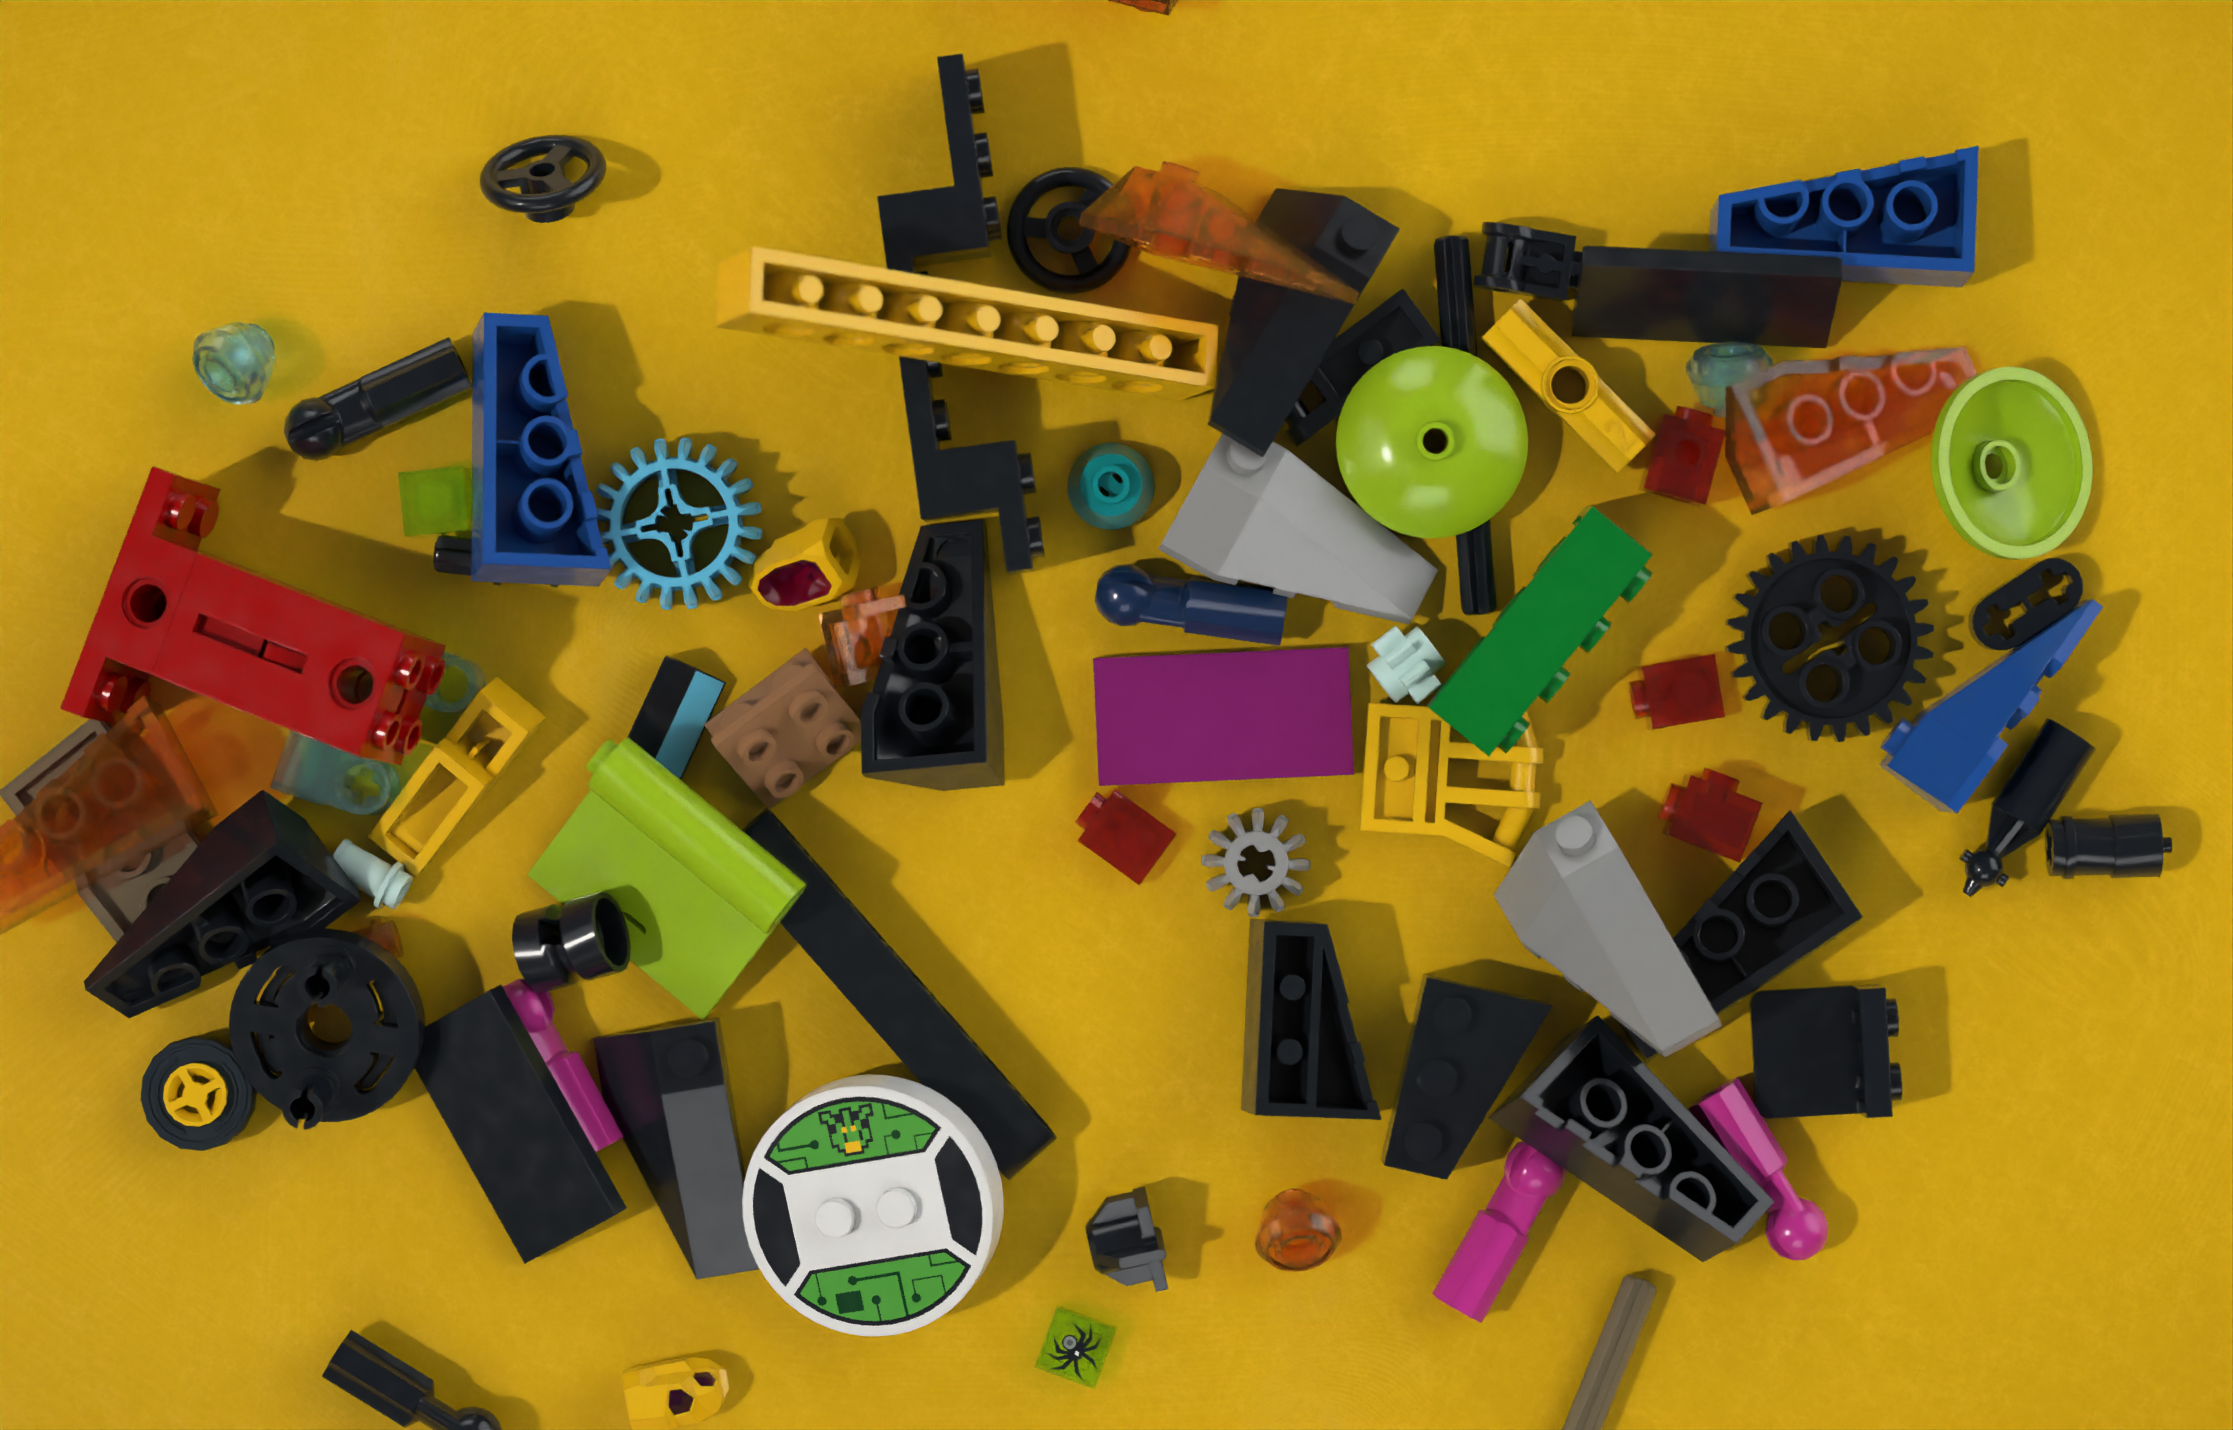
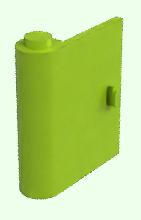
[527,737,807,1020]

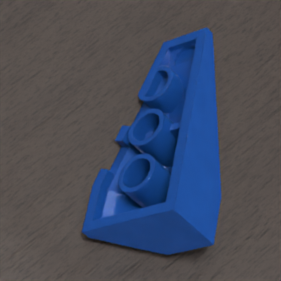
[1879,599,2103,814]

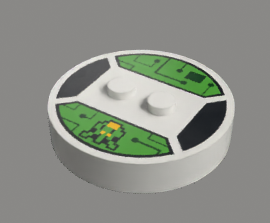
[742,1074,1004,1337]

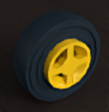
[140,1036,257,1151]

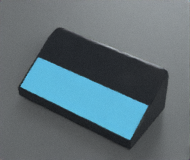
[628,655,727,780]

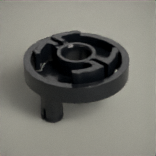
[229,929,425,1130]

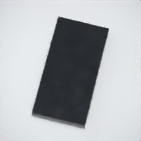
[1572,246,1842,348]
[415,984,627,1264]

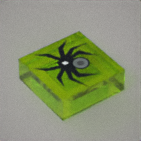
[1035,1305,1116,1389]

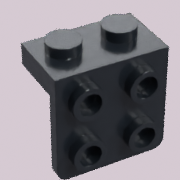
[1749,984,1902,1118]

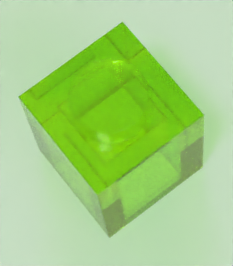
[398,466,472,539]

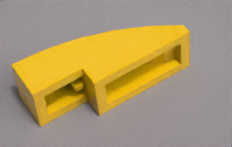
[367,677,546,877]

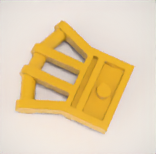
[1359,703,1544,868]

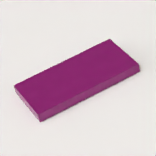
[1093,647,1354,786]

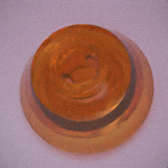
[1255,1189,1342,1272]

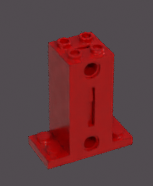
[60,466,446,765]

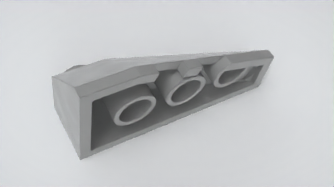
[1159,433,1438,624]
[1494,801,1722,1057]

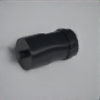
[2045,814,2172,879]

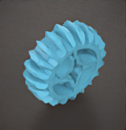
[596,438,763,610]

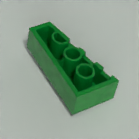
[1427,506,1653,756]

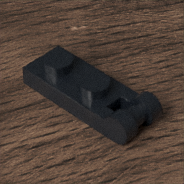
[1285,289,1441,447]

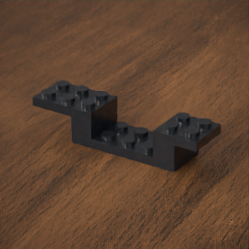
[877,54,1045,575]

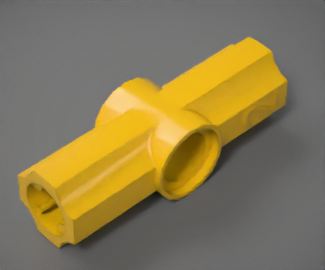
[1481,298,1656,474]

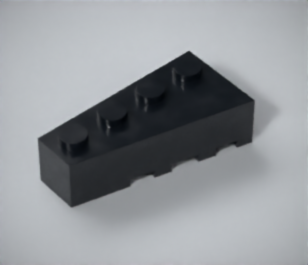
[1617,810,1863,1063]
[1489,1015,1774,1262]

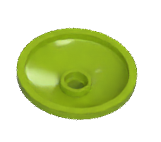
[1336,346,1528,538]
[1931,367,2093,560]

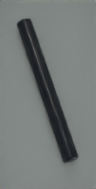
[1434,235,1497,616]

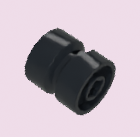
[512,891,631,993]

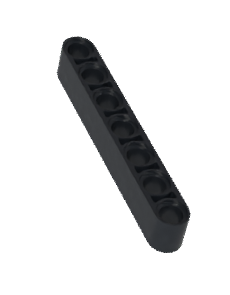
[741,807,1057,1180]

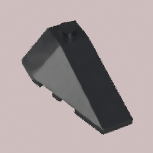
[1208,188,1400,457]
[861,520,1005,791]
[84,789,361,1018]
[593,1017,760,1279]

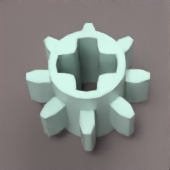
[1366,626,1446,704]

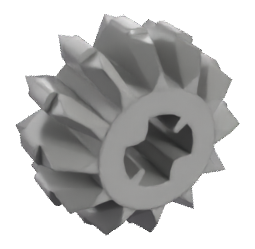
[1201,808,1310,917]

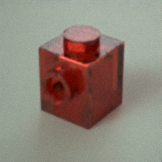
[1638,406,1726,507]
[1657,767,1763,863]

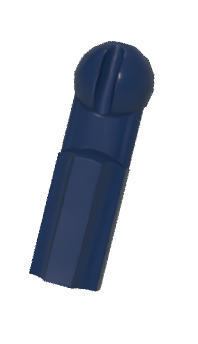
[1095,564,1287,646]

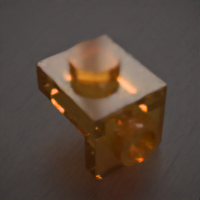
[818,587,906,688]

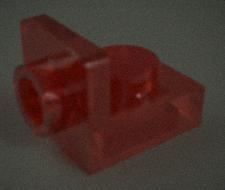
[1629,654,1725,730]
[1075,789,1177,885]

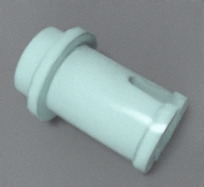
[333,839,413,910]

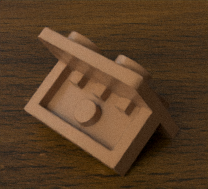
[704,648,861,808]

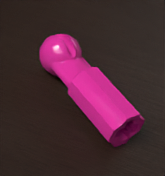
[503,978,624,1152]
[1689,1077,1829,1260]
[1432,1141,1567,1323]

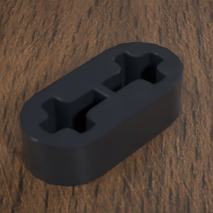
[1968,558,2083,650]

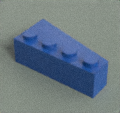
[1709,146,1979,287]
[471,312,611,586]

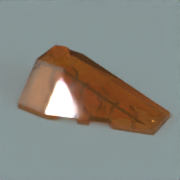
[1079,161,1359,305]
[1725,347,1977,515]

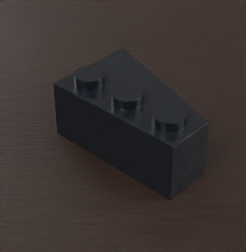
[1241,919,1381,1120]
[1381,974,1552,1180]

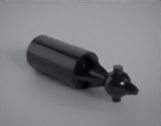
[1959,718,2096,897]

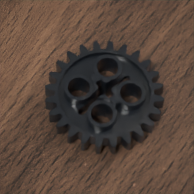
[1724,535,1934,742]

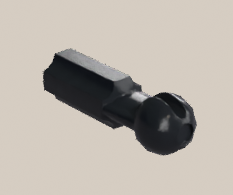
[284,337,472,461]
[322,1330,502,1430]

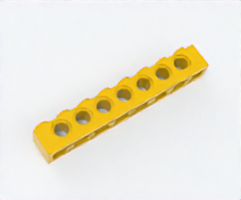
[715,247,1218,401]

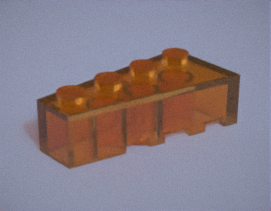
[0,695,219,935]

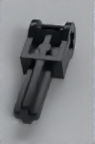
[1473,222,1582,302]

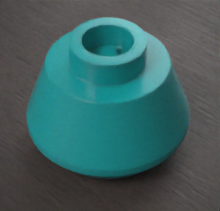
[1067,443,1154,530]

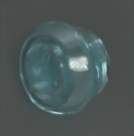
[192,321,276,404]
[1685,342,1773,418]

